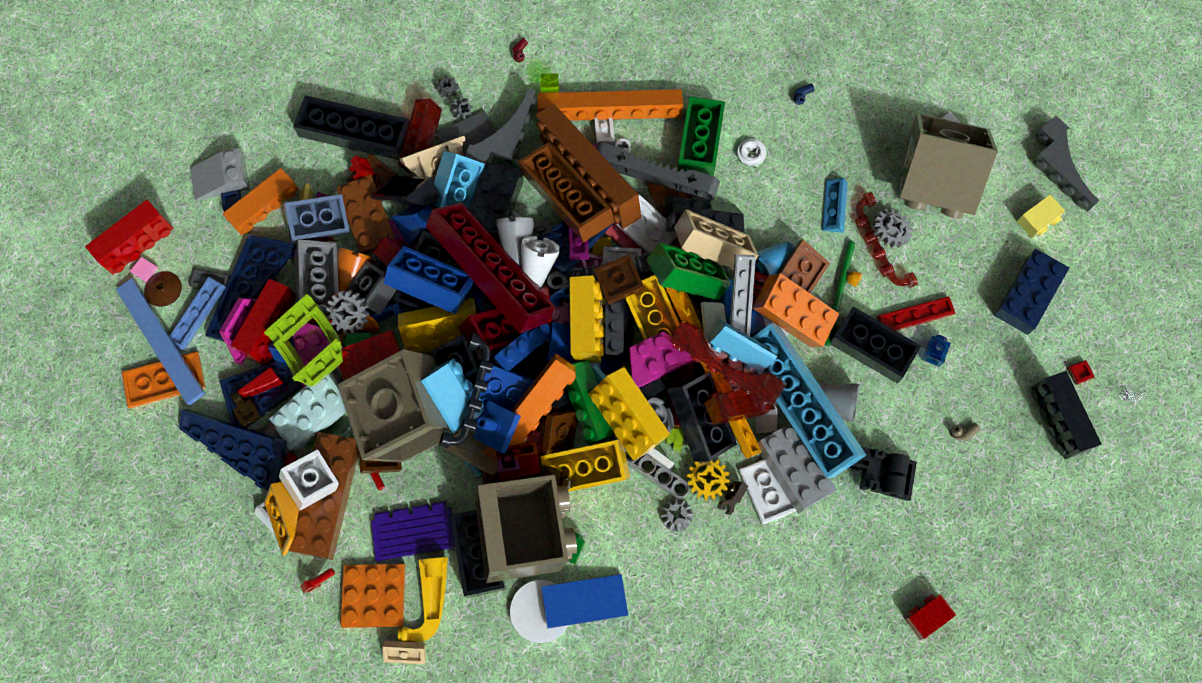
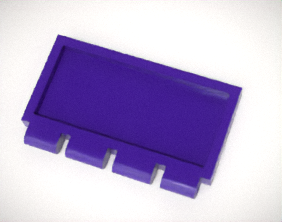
[371,501,456,561]

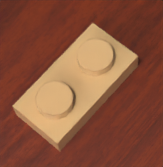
[383,641,426,665]

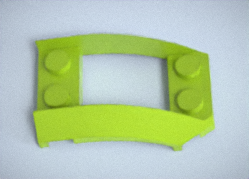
[264,294,343,387]

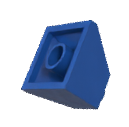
[391,206,432,247]

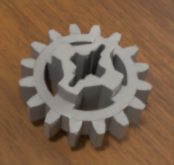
[872,209,913,249]
[326,290,370,333]

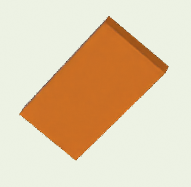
[122,351,206,409]

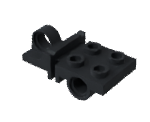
[849,446,917,501]

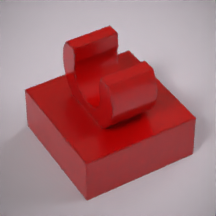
[349,156,374,179]

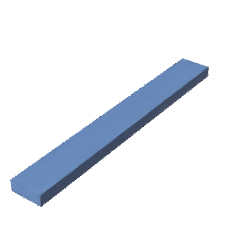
[116,278,206,405]

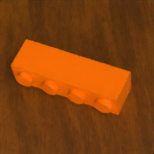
[223,168,299,235]

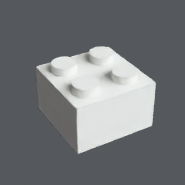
[279,450,339,510]

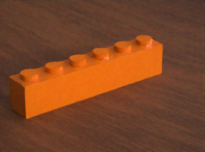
[483,353,576,461]

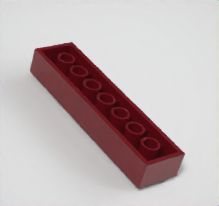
[425,203,556,334]

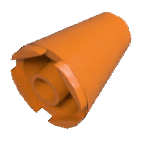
[337,248,374,301]

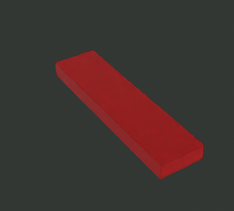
[877,296,956,331]

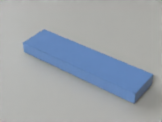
[170,276,226,351]

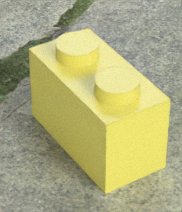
[1017,195,1065,238]

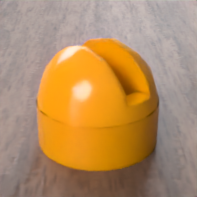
[846,271,862,287]

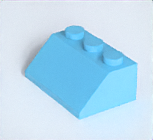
[432,150,485,210]
[708,319,777,372]
[421,358,484,433]

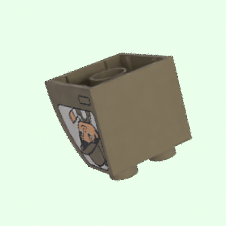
[899,113,998,219]

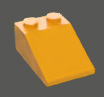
[264,482,299,556]

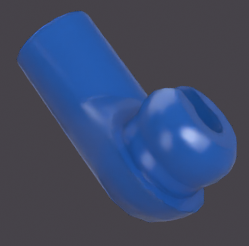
[549,288,570,306]

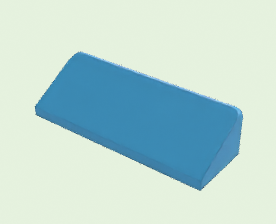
[822,178,848,233]

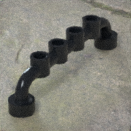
[439,332,494,449]

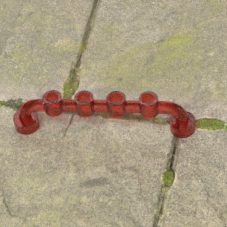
[855,191,918,288]

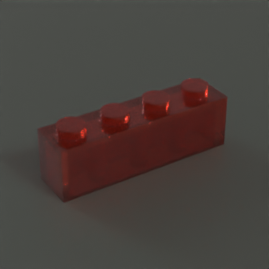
[398,98,442,174]
[704,386,775,425]

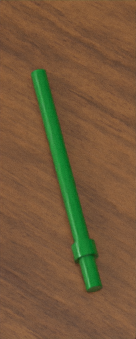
[824,241,855,346]

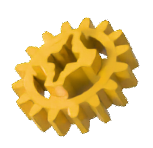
[686,460,730,501]

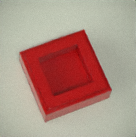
[1067,360,1095,385]

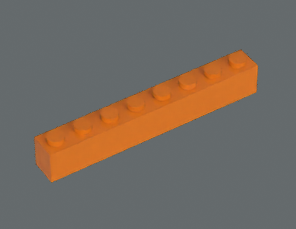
[538,89,683,121]

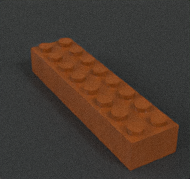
[536,104,642,229]

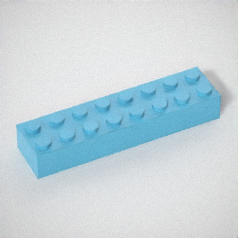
[752,324,866,478]

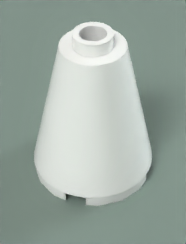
[521,236,559,289]

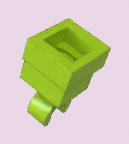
[662,428,685,453]

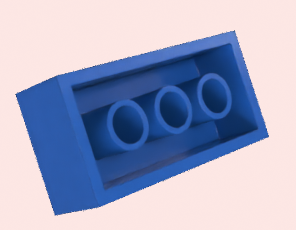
[384,246,473,314]

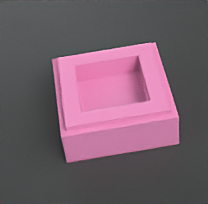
[130,257,158,282]

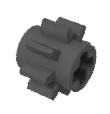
[436,76,459,100]
[449,97,473,120]

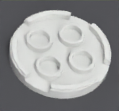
[510,580,568,643]

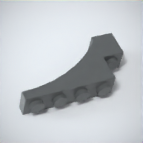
[465,88,538,164]
[1034,116,1100,212]

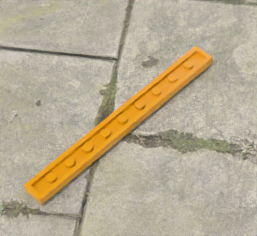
[665,287,762,459]

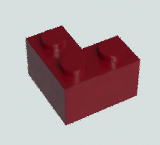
[496,442,540,482]

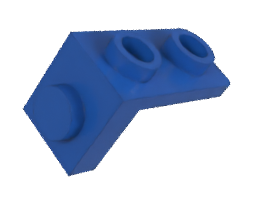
[369,303,407,323]

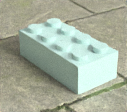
[270,370,346,450]

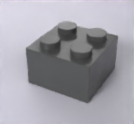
[345,260,397,315]

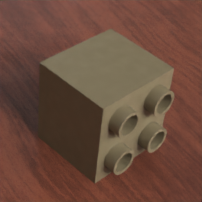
[338,349,461,462]
[475,475,577,583]

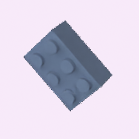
[283,194,349,243]

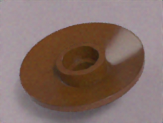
[144,271,182,307]

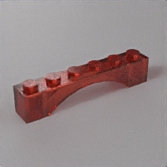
[670,320,787,406]

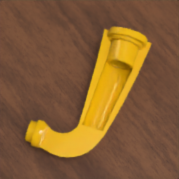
[398,557,448,642]

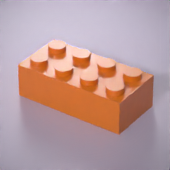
[752,273,839,348]

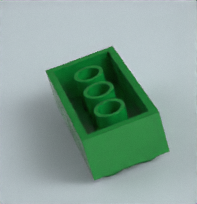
[677,96,725,176]
[646,242,732,300]

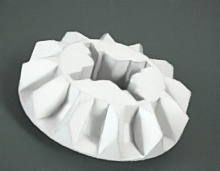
[737,139,767,167]

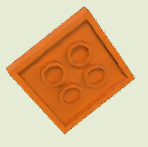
[341,564,406,628]

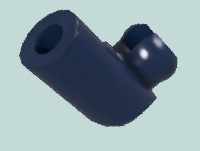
[793,83,815,105]

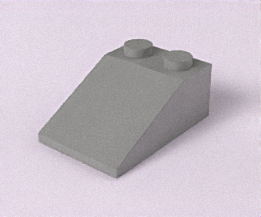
[190,148,250,201]

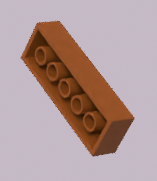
[518,142,615,243]
[288,432,359,560]

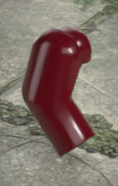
[512,38,528,63]

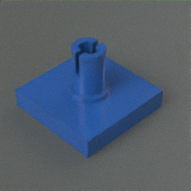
[473,400,521,454]

